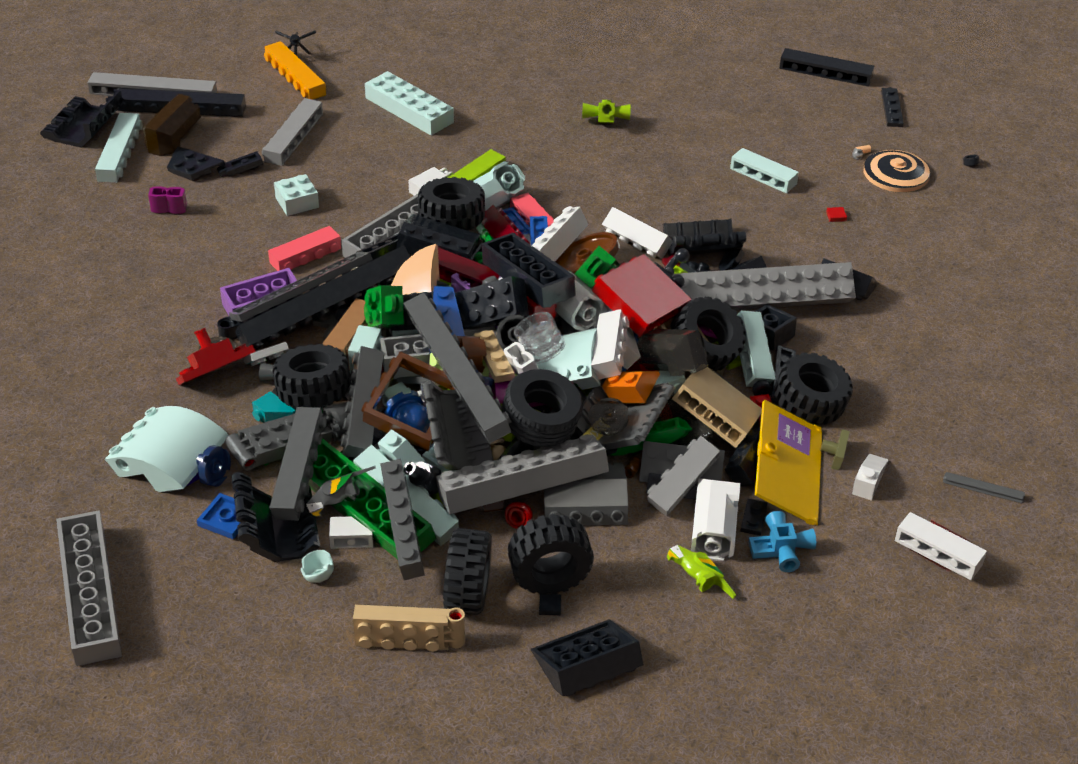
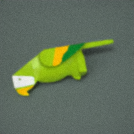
[667,545,736,599]

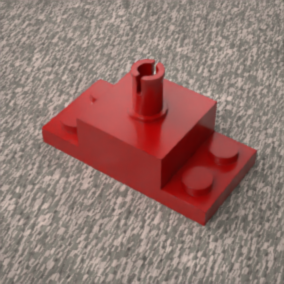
[176,328,255,385]

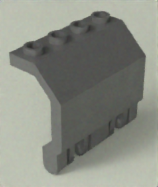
[544,463,628,525]

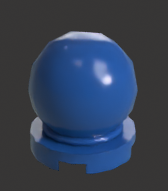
[384,390,430,433]

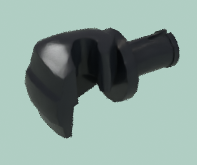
[403,462,441,494]

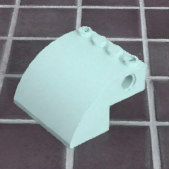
[527,328,600,390]
[105,406,229,492]

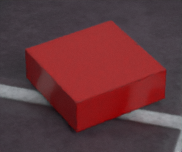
[826,207,847,222]

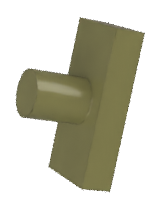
[820,429,850,470]

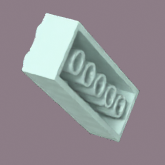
[365,71,454,135]

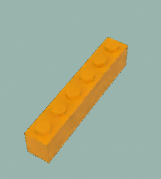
[264,41,326,100]

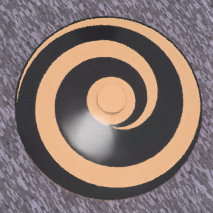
[864,150,930,192]

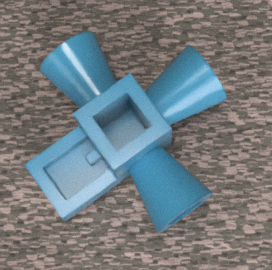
[748,511,816,572]

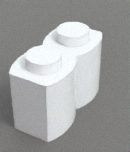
[504,342,539,375]

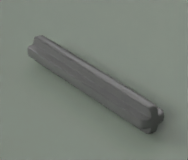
[943,472,1025,503]

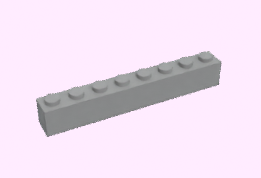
[87,72,217,96]

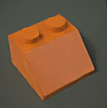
[602,371,660,403]

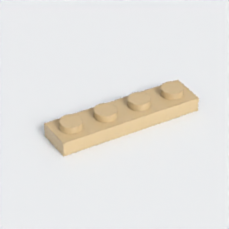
[474,330,515,383]

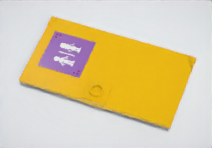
[755,400,822,526]

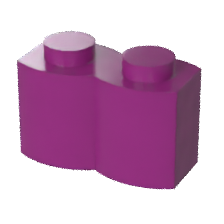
[148,186,187,214]

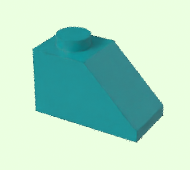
[252,391,296,423]

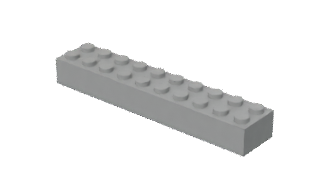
[674,262,856,310]

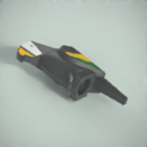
[307,466,376,516]

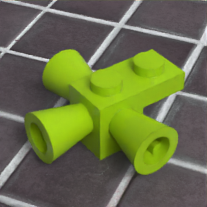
[582,100,631,123]

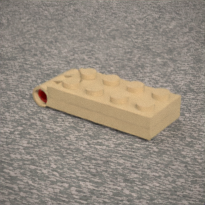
[353,605,465,652]

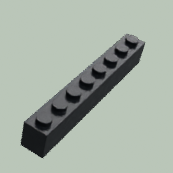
[117,88,246,117]

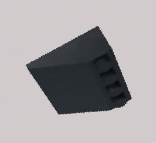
[396,214,481,259]
[531,619,644,696]

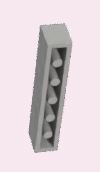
[262,98,323,166]

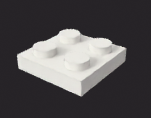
[243,342,289,366]

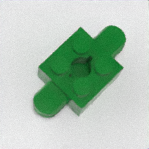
[575,246,621,289]
[364,285,404,328]

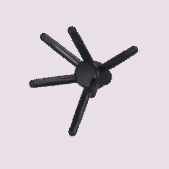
[275,30,317,56]

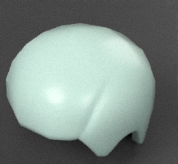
[301,550,334,583]

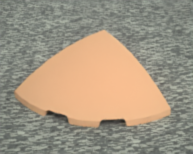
[391,244,440,295]

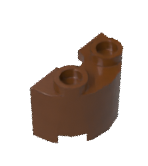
[457,336,487,373]

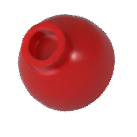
[505,502,533,529]

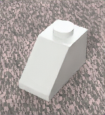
[329,517,373,549]

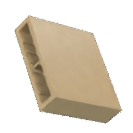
[672,362,762,448]

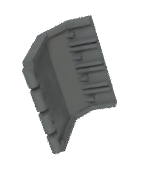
[575,378,675,450]
[422,381,494,471]

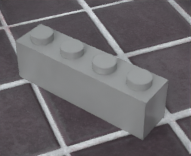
[647,436,720,516]

